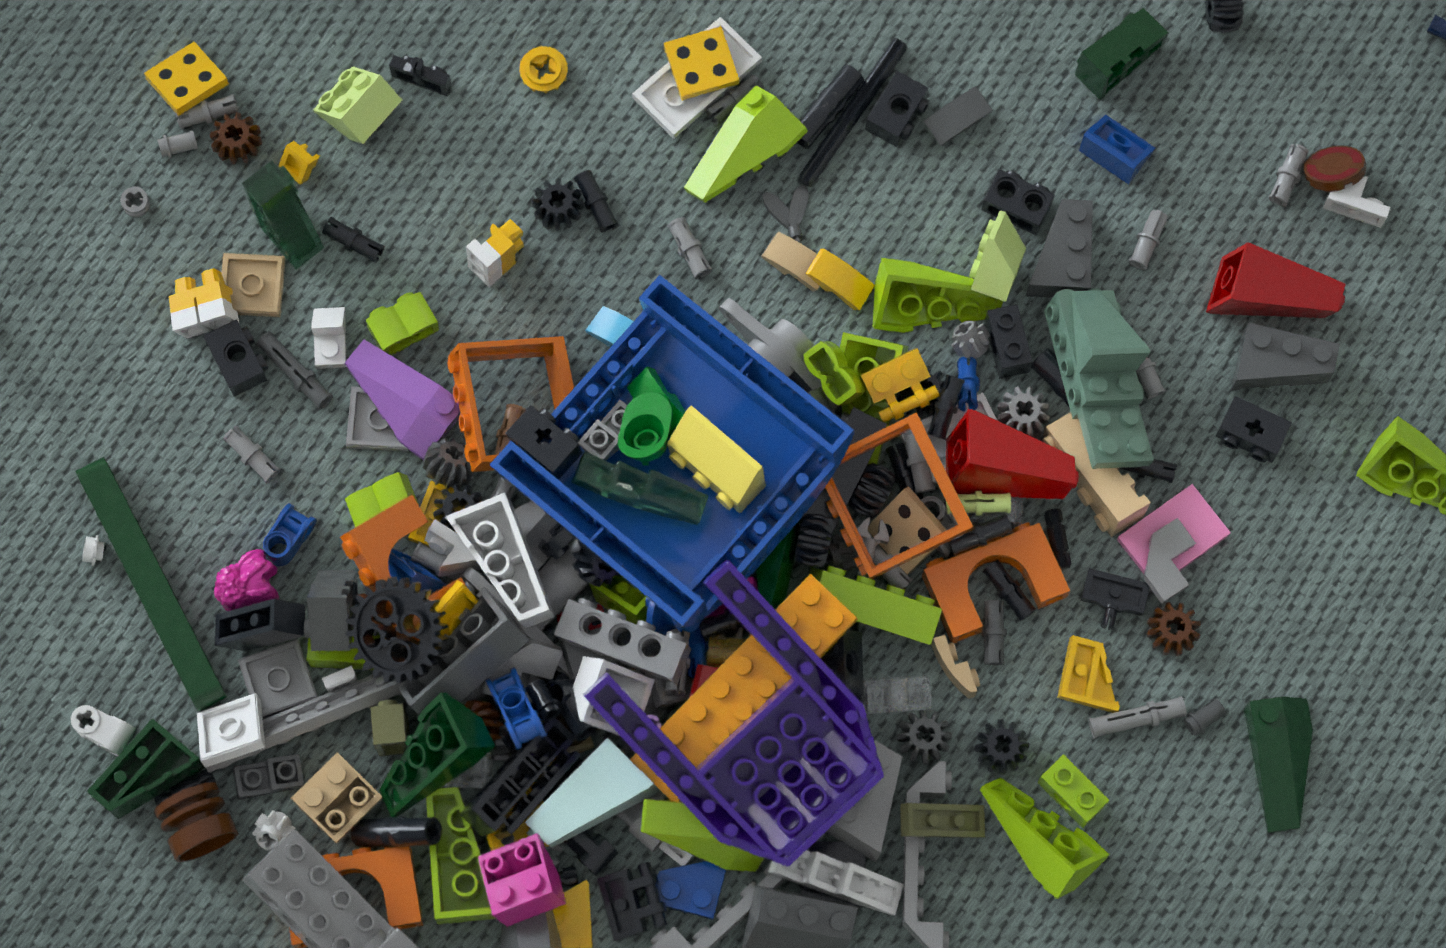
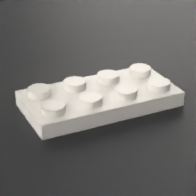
[632,17,762,139]

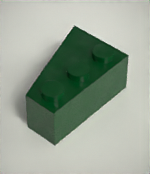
[1075,8,1169,100]
[86,718,205,819]

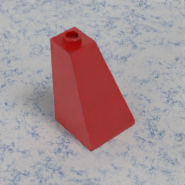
[1206,242,1346,318]
[946,409,1079,499]

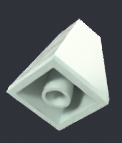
[525,738,659,848]

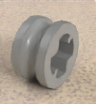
[120,187,150,217]

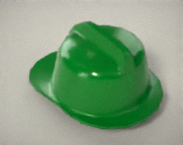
[618,392,672,466]

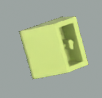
[313,67,402,144]
[969,210,1026,302]

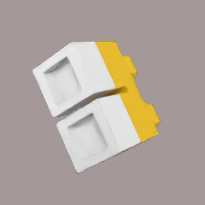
[466,219,524,287]
[169,268,239,338]

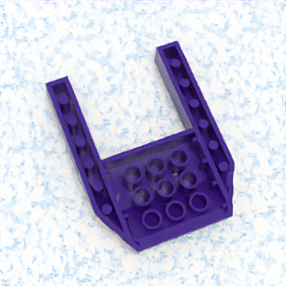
[583,560,884,867]

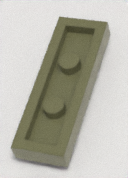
[900,803,985,838]

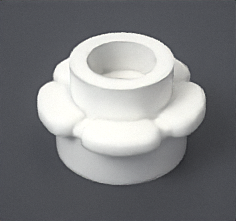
[82,535,105,566]

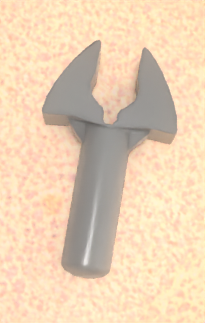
[858,517,889,578]

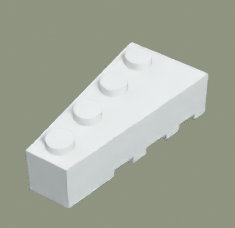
[445,493,555,629]

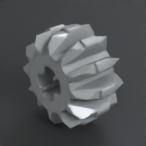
[997,386,1050,437]

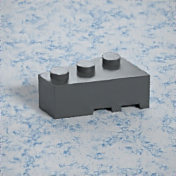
[1026,199,1093,298]

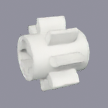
[253,810,295,851]

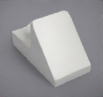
[1323,176,1390,228]
[311,307,347,369]
[424,520,482,577]

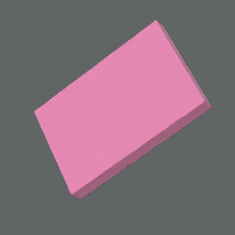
[1117,484,1231,574]

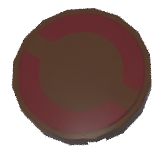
[1304,145,1366,191]

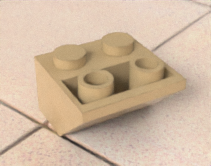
[291,752,383,844]

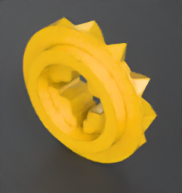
[519,46,568,94]

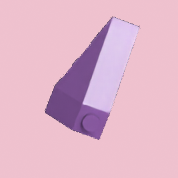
[345,340,460,460]

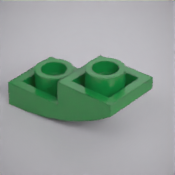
[627,367,685,438]

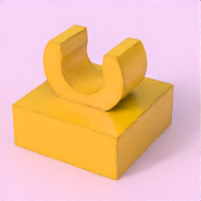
[278,141,320,185]

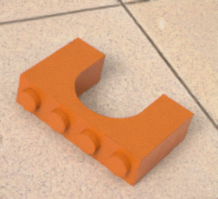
[340,495,467,647]
[922,522,1070,643]
[289,846,424,948]

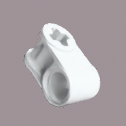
[71,705,136,756]

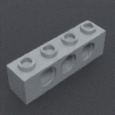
[554,598,691,685]

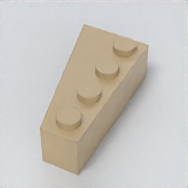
[1043,412,1151,537]

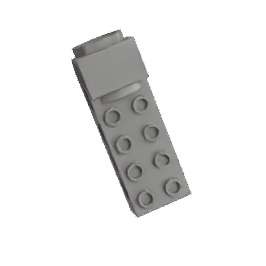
[242,829,418,948]

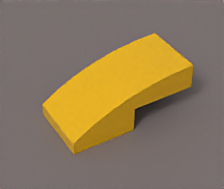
[806,249,875,310]

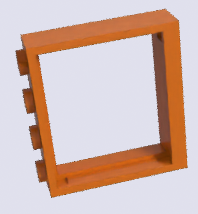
[447,336,574,472]
[825,412,974,579]

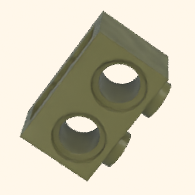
[370,700,410,756]

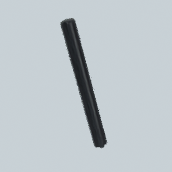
[799,38,907,187]

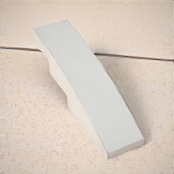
[769,850,904,915]

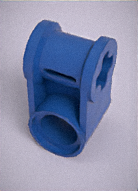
[263,503,317,566]

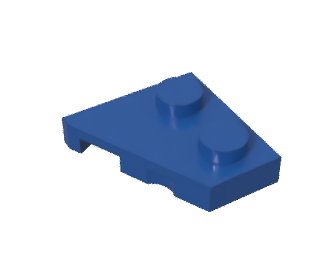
[657,861,726,920]

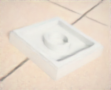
[197,693,265,768]

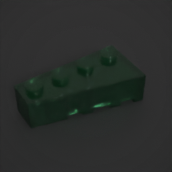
[242,161,325,270]

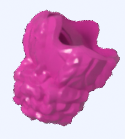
[214,549,279,611]

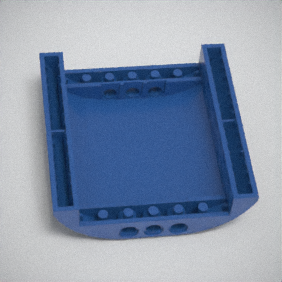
[489,275,855,628]

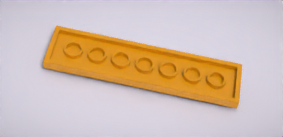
[630,574,858,802]

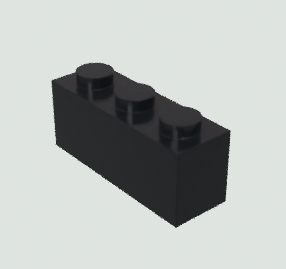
[215,599,306,651]

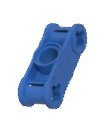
[485,667,547,749]

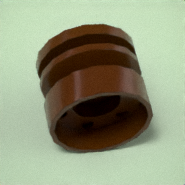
[154,782,239,862]

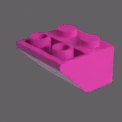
[478,833,566,927]

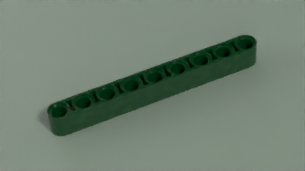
[76,457,227,712]

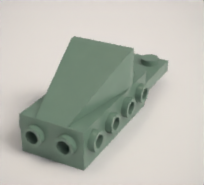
[1044,288,1154,469]

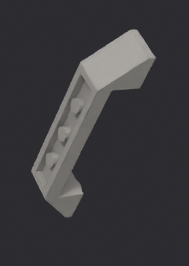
[902,761,952,948]
[651,866,786,948]

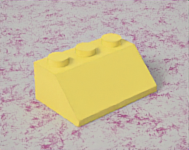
[667,405,766,513]

